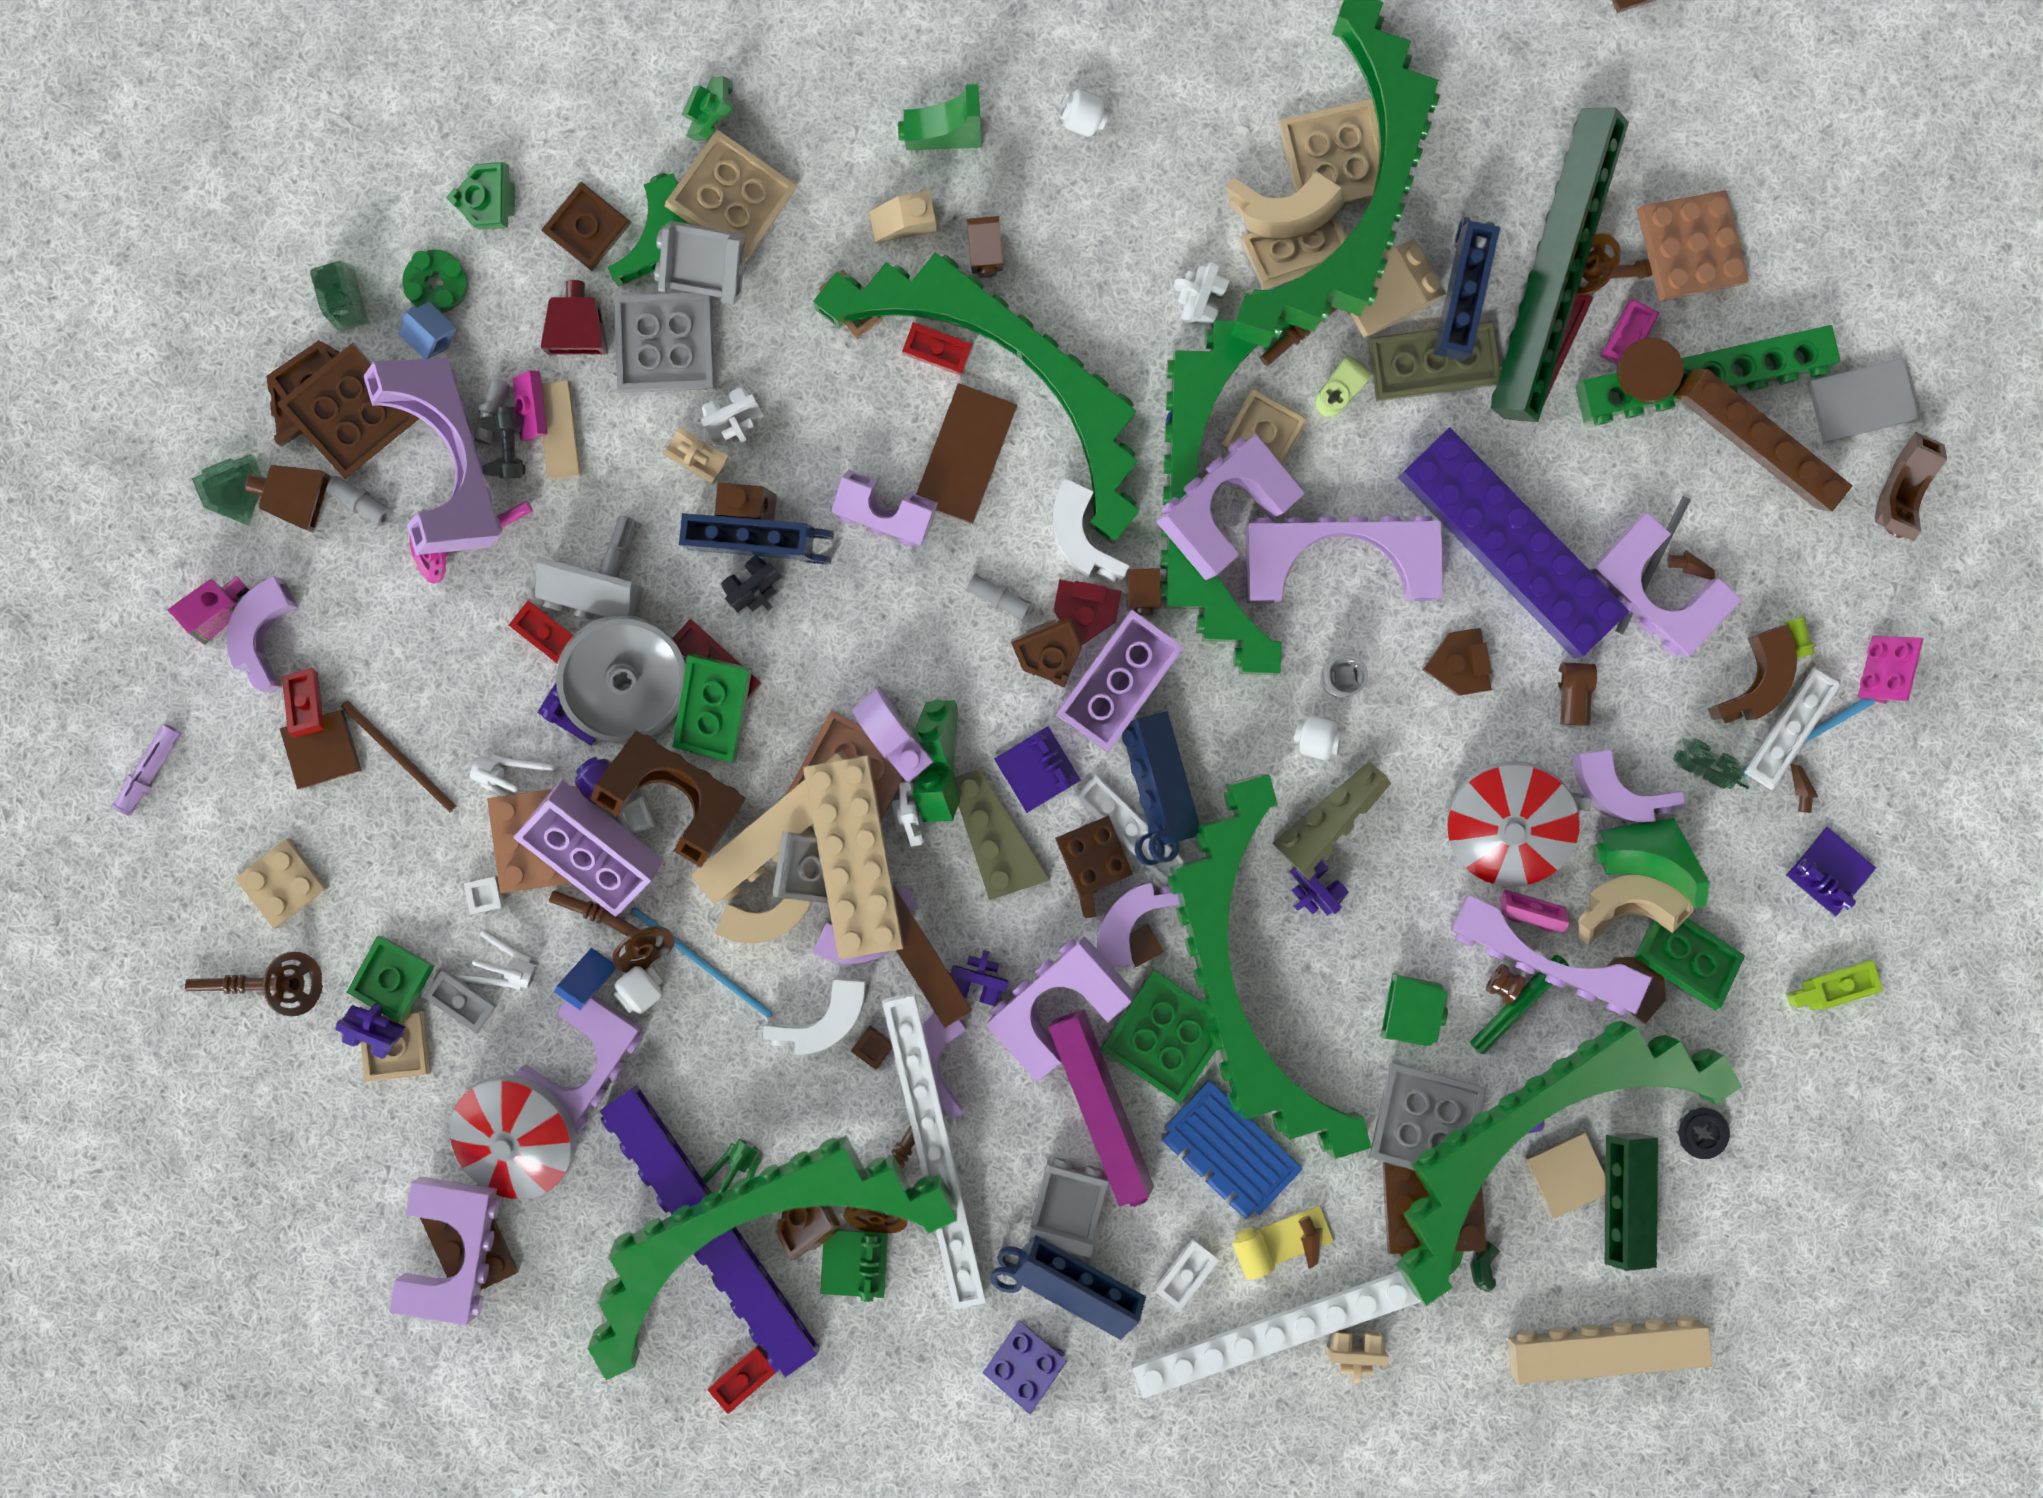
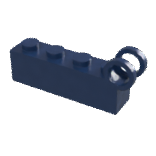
[1433,216,1500,361]
[679,513,834,565]
[1122,711,1200,866]
[990,1235,1146,1340]

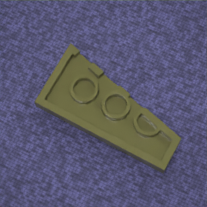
[1272,762,1391,881]
[955,769,1050,900]

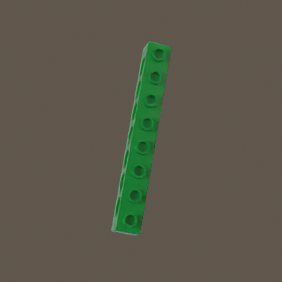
[1575,325,1841,426]

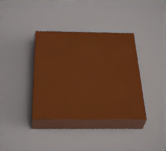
[541,182,631,272]
[279,710,362,790]

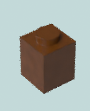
[1126,568,1161,616]

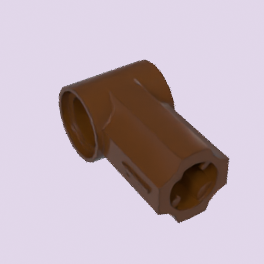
[1558,662,1597,726]

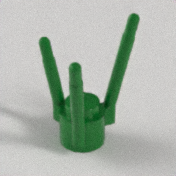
[702,1139,762,1194]

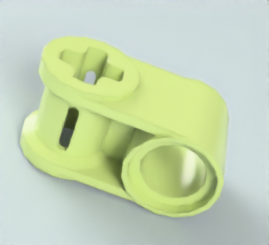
[1315,354,1373,417]

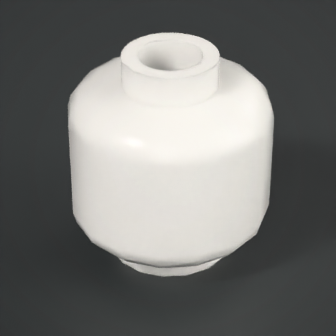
[1059,89,1108,137]
[1294,716,1344,761]
[613,966,663,1014]

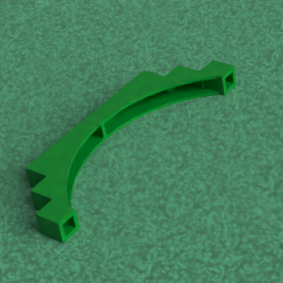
[1231,0,1440,348]
[813,252,1140,545]
[1160,289,1290,675]
[1167,774,1372,1159]
[1395,1020,1742,1306]
[587,1135,957,1380]

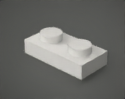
[1154,1238,1219,1311]

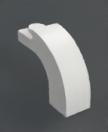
[1053,478,1129,582]
[763,977,867,1055]

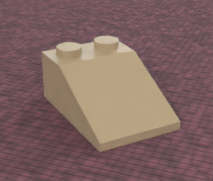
[1350,239,1446,338]

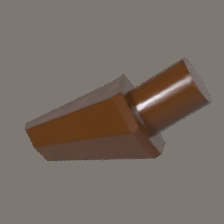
[1667,550,1715,580]
[1790,764,1818,813]
[1298,1216,1323,1269]

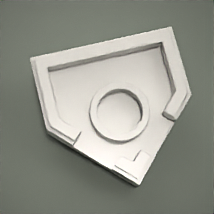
[892,781,927,847]

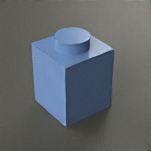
[398,302,457,359]

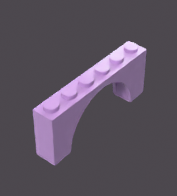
[364,358,501,555]
[1246,516,1443,603]

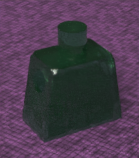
[310,261,369,332]

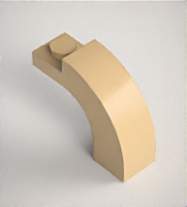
[1226,171,1344,239]
[1578,875,1694,946]
[715,898,813,943]

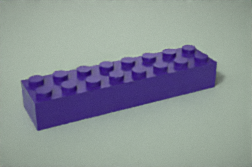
[1397,427,1630,659]

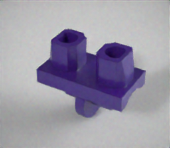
[1289,860,1349,916]
[950,950,1008,1006]
[335,1003,405,1059]

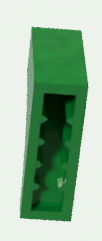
[898,84,982,151]
[608,173,690,286]
[1593,818,1710,908]

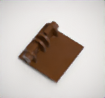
[1055,815,1133,898]

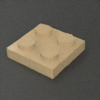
[235,839,327,929]

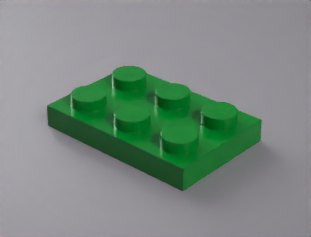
[672,653,752,763]
[1634,917,1745,1010]

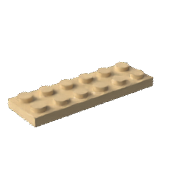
[803,755,904,960]

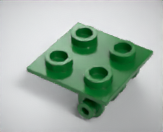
[820,1230,888,1302]

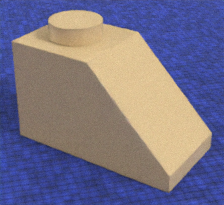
[869,190,937,243]

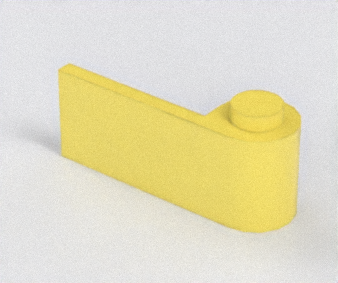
[1232,1205,1334,1280]

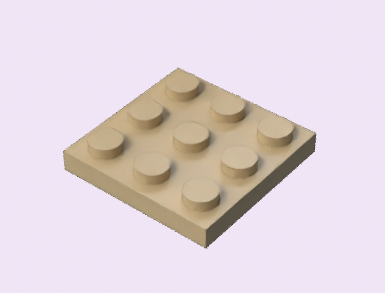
[1278,98,1380,205]
[665,129,797,262]

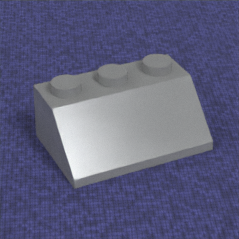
[535,556,644,620]

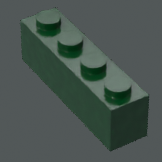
[1604,1133,1658,1271]

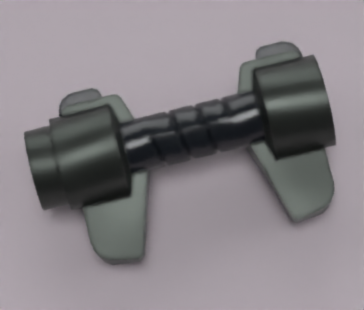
[478,407,526,478]

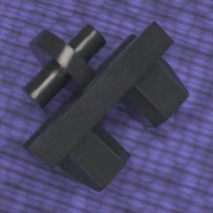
[721,555,782,613]

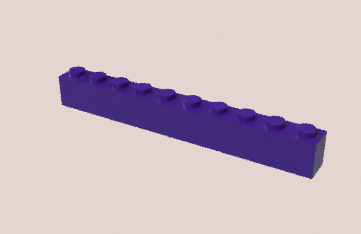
[600,1085,820,1378]

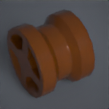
[1486,964,1526,1005]

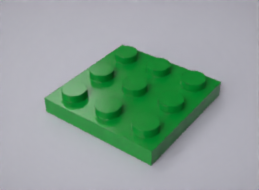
[1100,969,1216,1104]

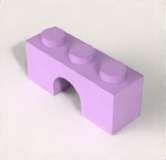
[831,470,938,546]

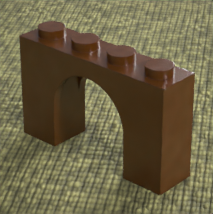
[590,730,746,868]

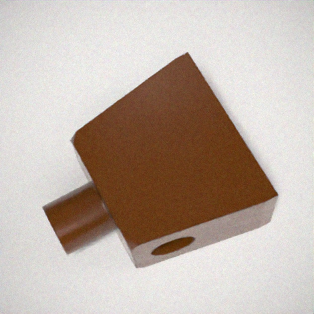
[245,465,330,533]
[714,482,777,521]

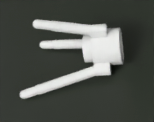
[470,754,556,796]
[457,931,537,991]

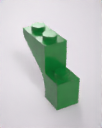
[912,700,961,822]

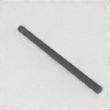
[1615,496,1691,635]

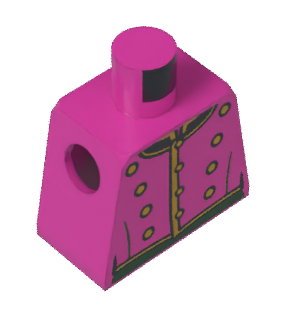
[167,576,250,645]

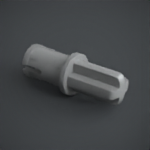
[598,516,637,578]

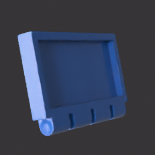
[1161,1079,1303,1220]

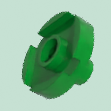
[402,249,468,314]

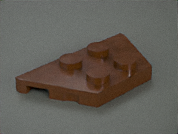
[266,340,340,447]

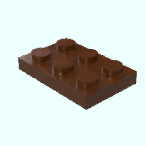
[420,1185,519,1291]

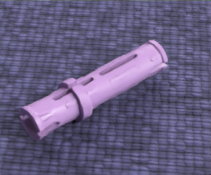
[111,724,182,816]

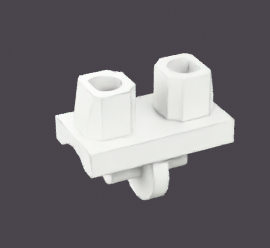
[1173,262,1229,324]
[701,387,764,443]

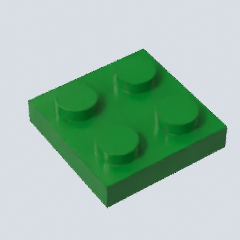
[346,935,435,1023]

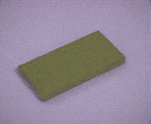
[1367,321,1501,402]

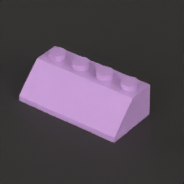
[1055,610,1184,752]
[513,780,664,917]

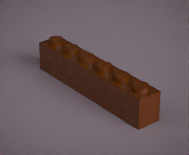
[1673,369,1853,512]

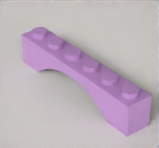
[1450,895,1652,1016]

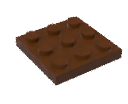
[277,342,420,479]
[1382,1162,1487,1254]

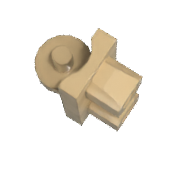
[663,426,729,485]
[1326,1329,1389,1384]

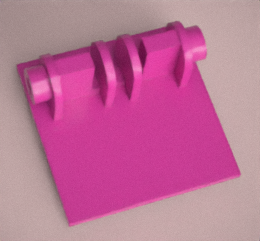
[1858,636,1924,704]

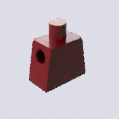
[541,280,608,355]

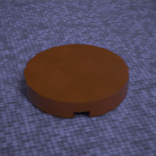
[1617,338,1683,403]

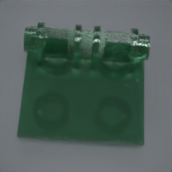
[1673,737,1750,789]

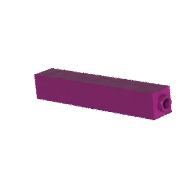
[1048,1009,1154,1207]

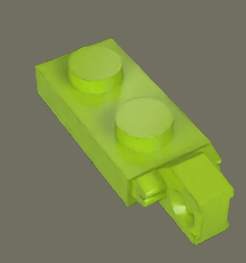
[1786,960,1883,1010]

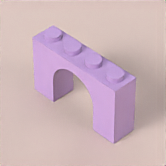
[1156,434,1305,580]
[1589,512,1742,658]
[985,936,1136,1082]
[514,995,644,1134]
[389,1177,500,1325]

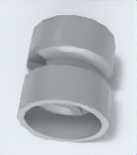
[1320,654,1368,698]

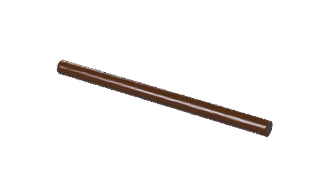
[341,700,457,813]

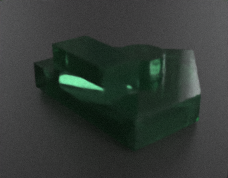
[192,454,263,526]

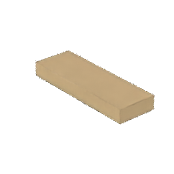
[541,380,581,480]

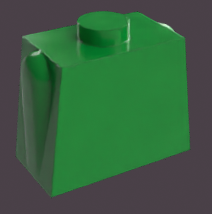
[1380,973,1448,1046]

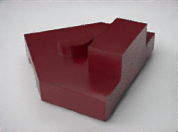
[1053,579,1122,646]

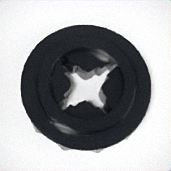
[1676,1107,1730,1159]

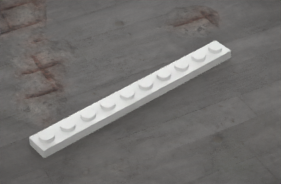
[882,993,986,1309]
[1132,1271,1448,1399]

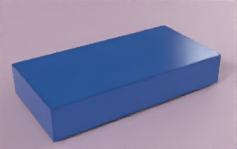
[554,948,616,1011]

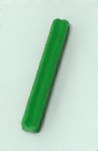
[1470,955,1569,1054]

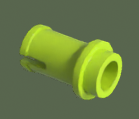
[1784,616,1816,658]

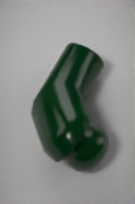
[1470,1241,1501,1292]

